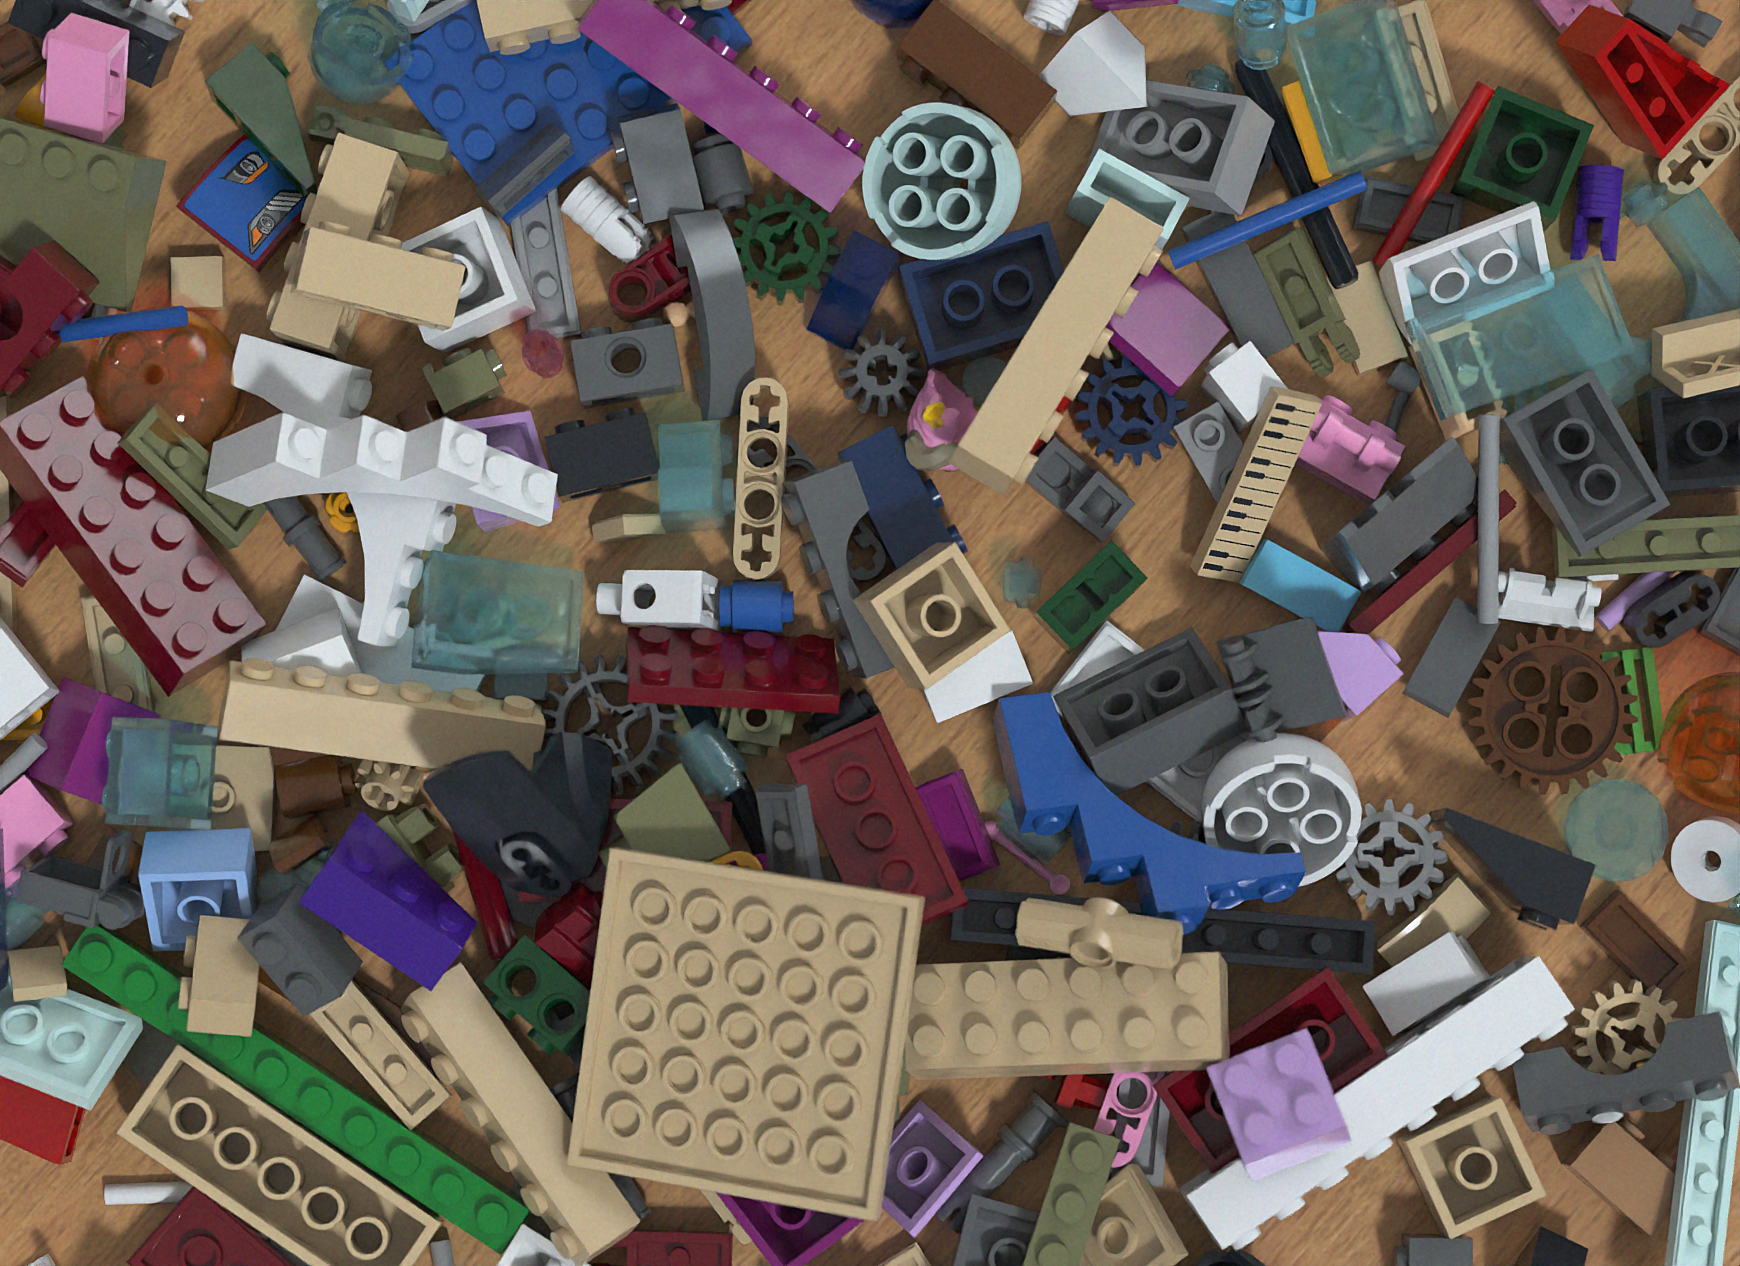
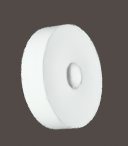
[1671,816,1740,902]

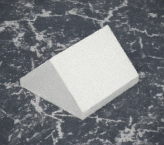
[241,607,362,677]

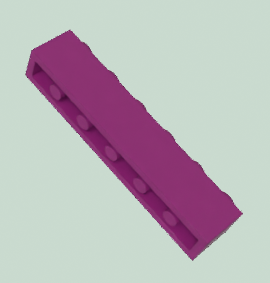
[577,0,866,213]

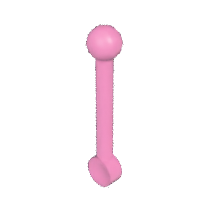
[984,820,1070,895]

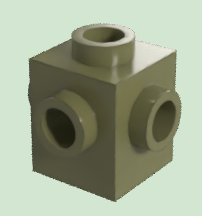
[719,707,796,757]

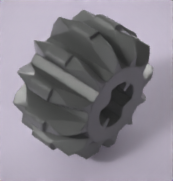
[838,329,926,419]

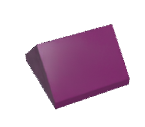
[24,677,161,812]

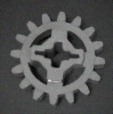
[1336,799,1447,915]

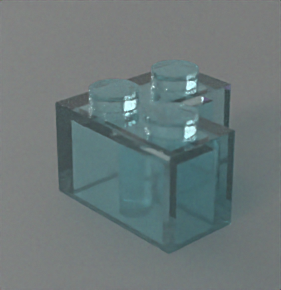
[657,420,736,533]

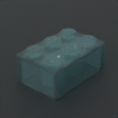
[1284,0,1441,178]

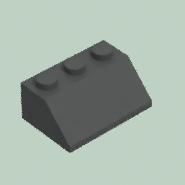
[1053,627,1247,796]

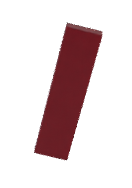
[1342,489,1517,634]

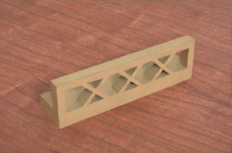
[1652,309,1740,398]

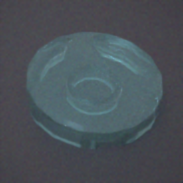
[1562,779,1669,882]

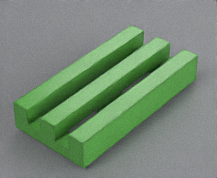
[1599,647,1667,755]

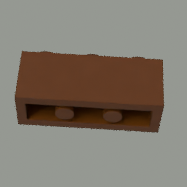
[897,0,1057,150]

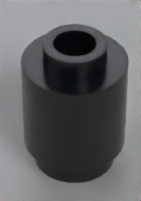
[802,685,882,743]

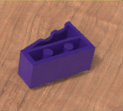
[298,810,477,991]

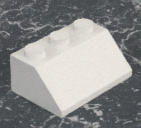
[1379,201,1554,344]

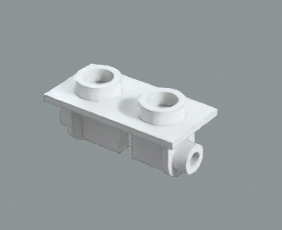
[1498,567,1601,632]

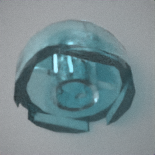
[307,0,414,104]

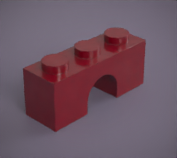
[0,240,100,398]

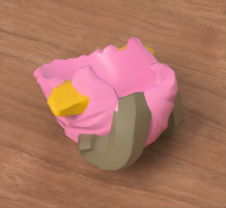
[905,368,981,472]

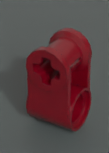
[609,235,691,323]

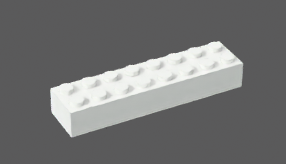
[1178,955,1575,1250]

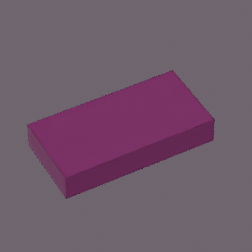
[915,769,1001,882]

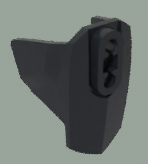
[422,732,612,898]

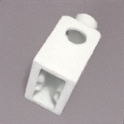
[596,570,723,632]

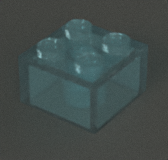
[102,717,218,830]

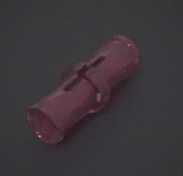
[522,329,564,378]

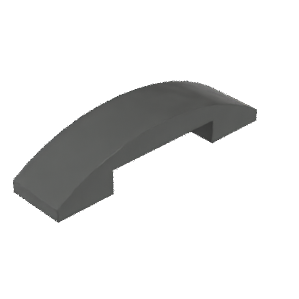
[669,209,755,421]

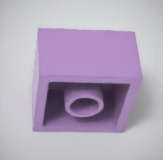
[1206,1028,1352,1181]

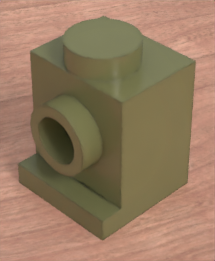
[421,348,507,420]

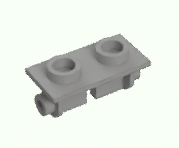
[1173,401,1244,505]

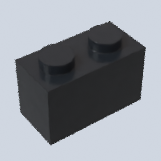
[544,408,663,503]

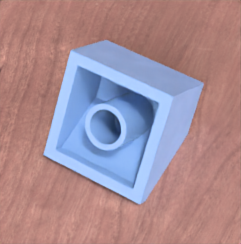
[138,828,258,952]

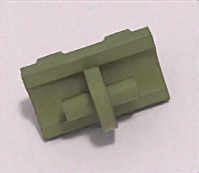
[376,804,464,893]

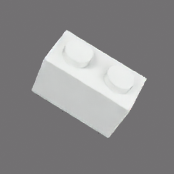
[1200,341,1288,435]

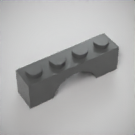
[781,460,894,679]
[1512,1011,1740,1135]

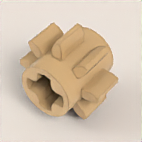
[355,759,423,811]

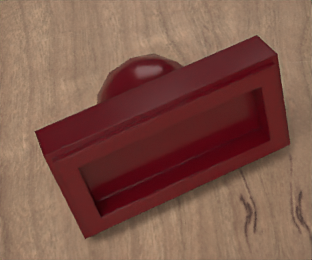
[0,501,56,588]

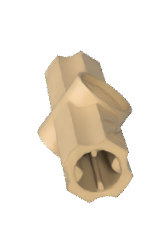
[1016,898,1184,970]

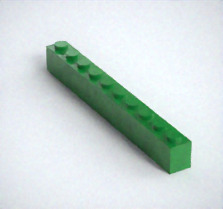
[61,923,531,1255]

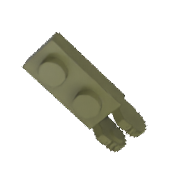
[1254,228,1361,378]

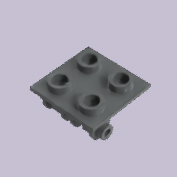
[1216,617,1347,742]

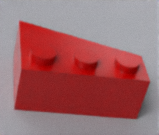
[1555,4,1730,160]

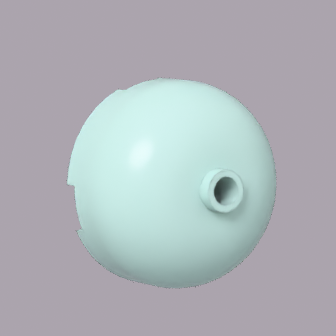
[862,102,1022,260]

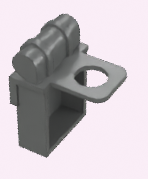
[16,829,145,930]

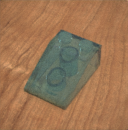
[411,550,584,675]

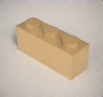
[290,221,466,331]

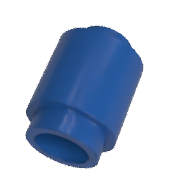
[719,580,794,632]

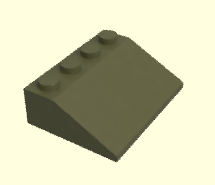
[0,113,167,312]

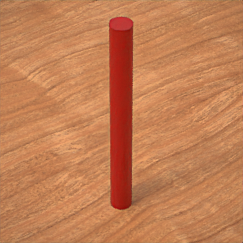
[1371,81,1495,267]

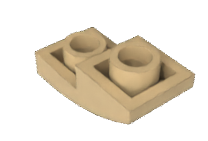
[1377,872,1491,967]

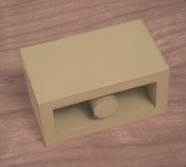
[178,915,259,1037]

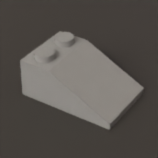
[1085,80,1275,216]

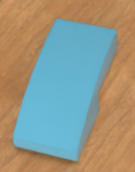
[1239,538,1362,633]

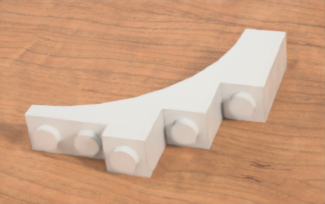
[227,333,456,647]
[205,413,558,527]

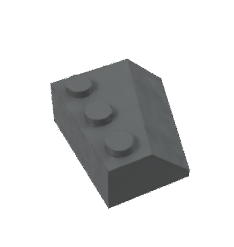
[1320,437,1478,595]

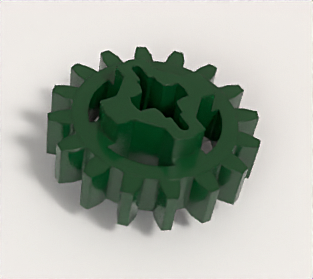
[732,191,840,306]

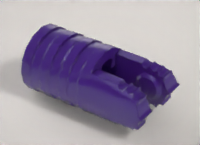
[1570,165,1624,261]

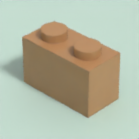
[1561,1117,1677,1236]

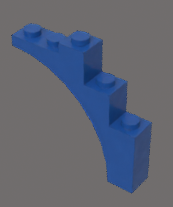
[992,692,1306,935]

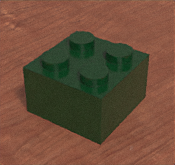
[1450,86,1594,231]

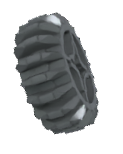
[541,655,680,795]

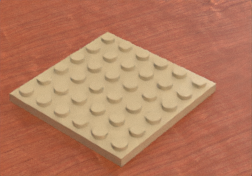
[567,847,925,1221]

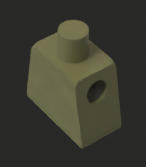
[598,763,732,868]

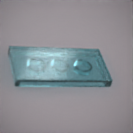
[1404,254,1635,420]

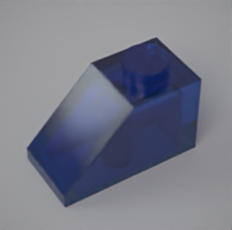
[806,230,900,351]

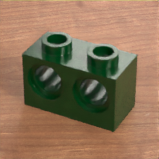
[1033,540,1148,654]
[483,935,591,1057]

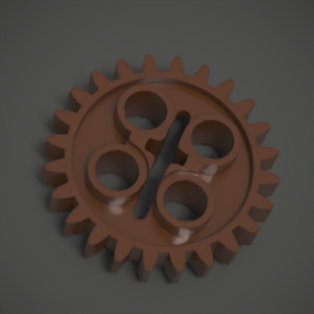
[1467,627,1638,795]

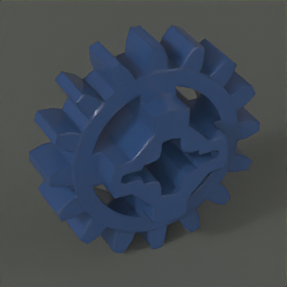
[1075,355,1188,468]

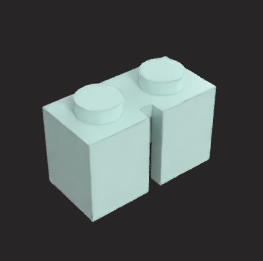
[1064,149,1190,249]

